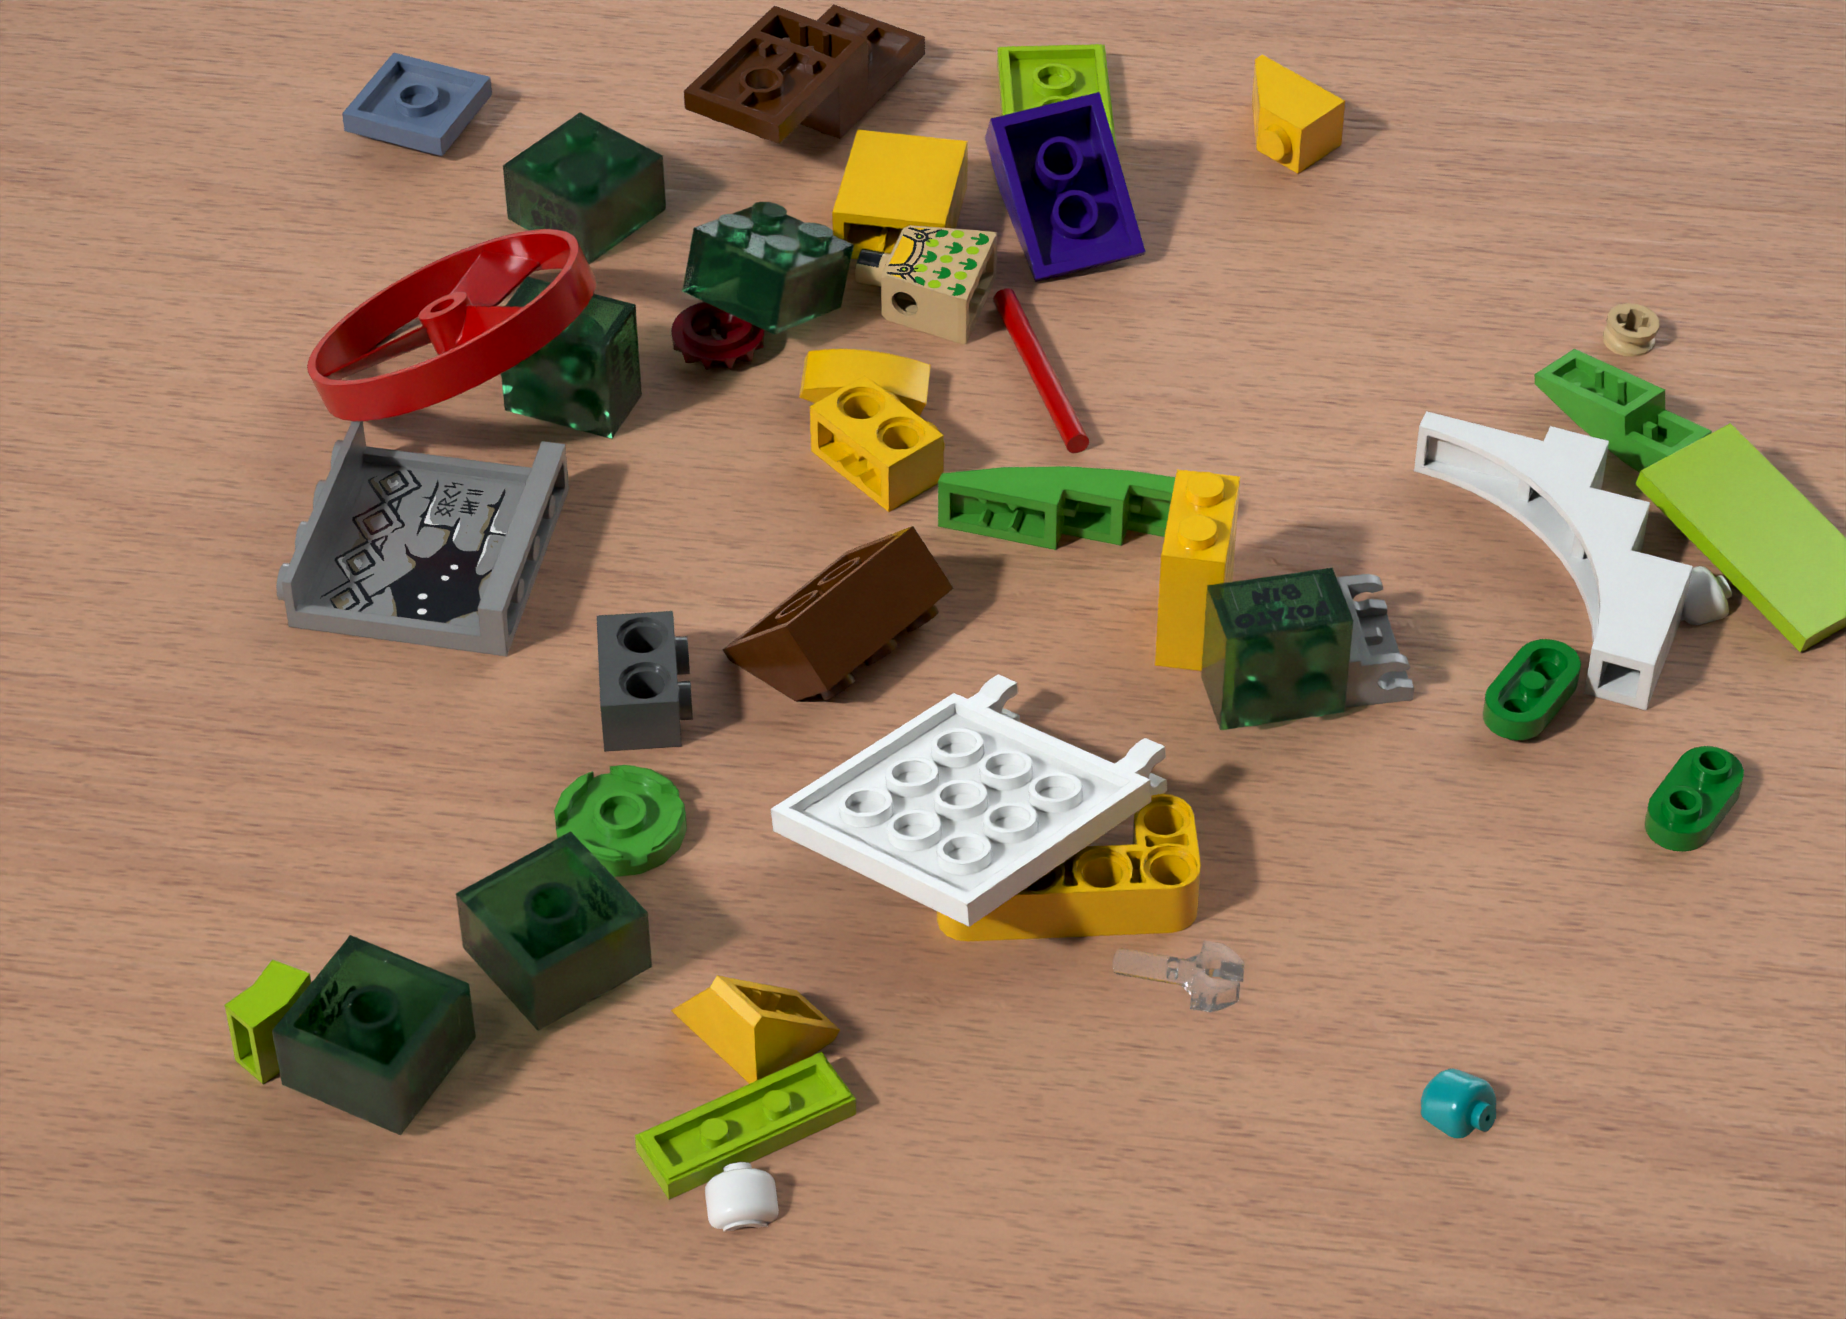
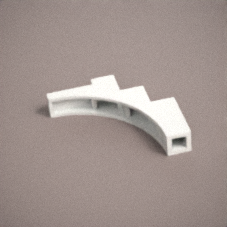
[1414,411,1693,710]

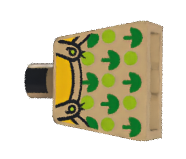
[855,225,997,345]

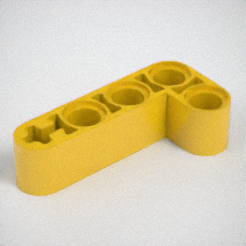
[937,794,1201,942]

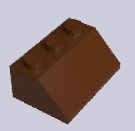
[722,526,954,701]

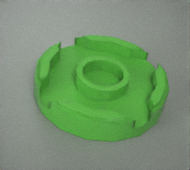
[554,765,687,877]

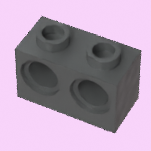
[597,611,693,752]

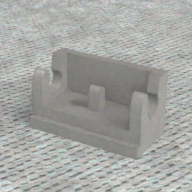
[1316,573,1414,708]

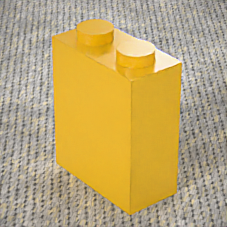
[832,129,968,259]
[1155,469,1240,673]

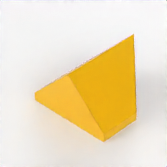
[671,975,840,1084]

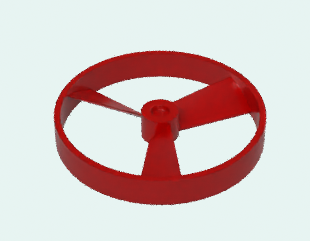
[307,229,596,421]

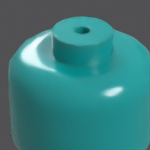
[1420,1068,1497,1138]

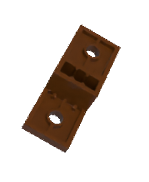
[684,4,925,144]

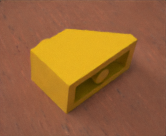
[1252,54,1345,174]

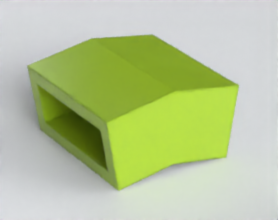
[225,959,320,1084]

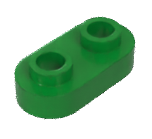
[1483,639,1581,740]
[1645,746,1744,852]

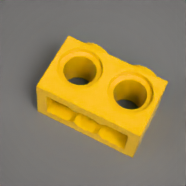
[810,375,945,512]

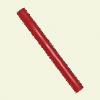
[993,288,1089,453]

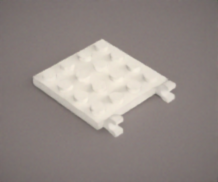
[771,674,1167,927]

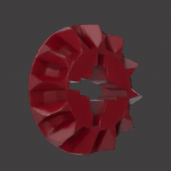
[671,300,765,370]

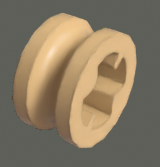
[1603,303,1659,357]

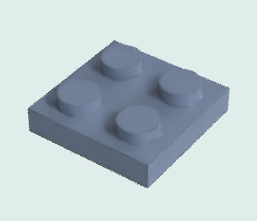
[342,53,492,156]

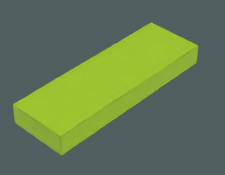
[635,1052,856,1200]

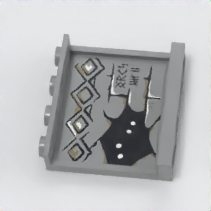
[276,421,569,657]

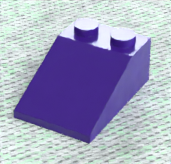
[985,92,1146,282]

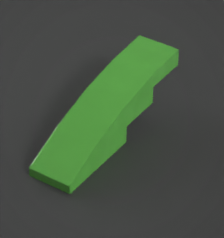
[1534,349,1712,473]
[938,466,1175,550]

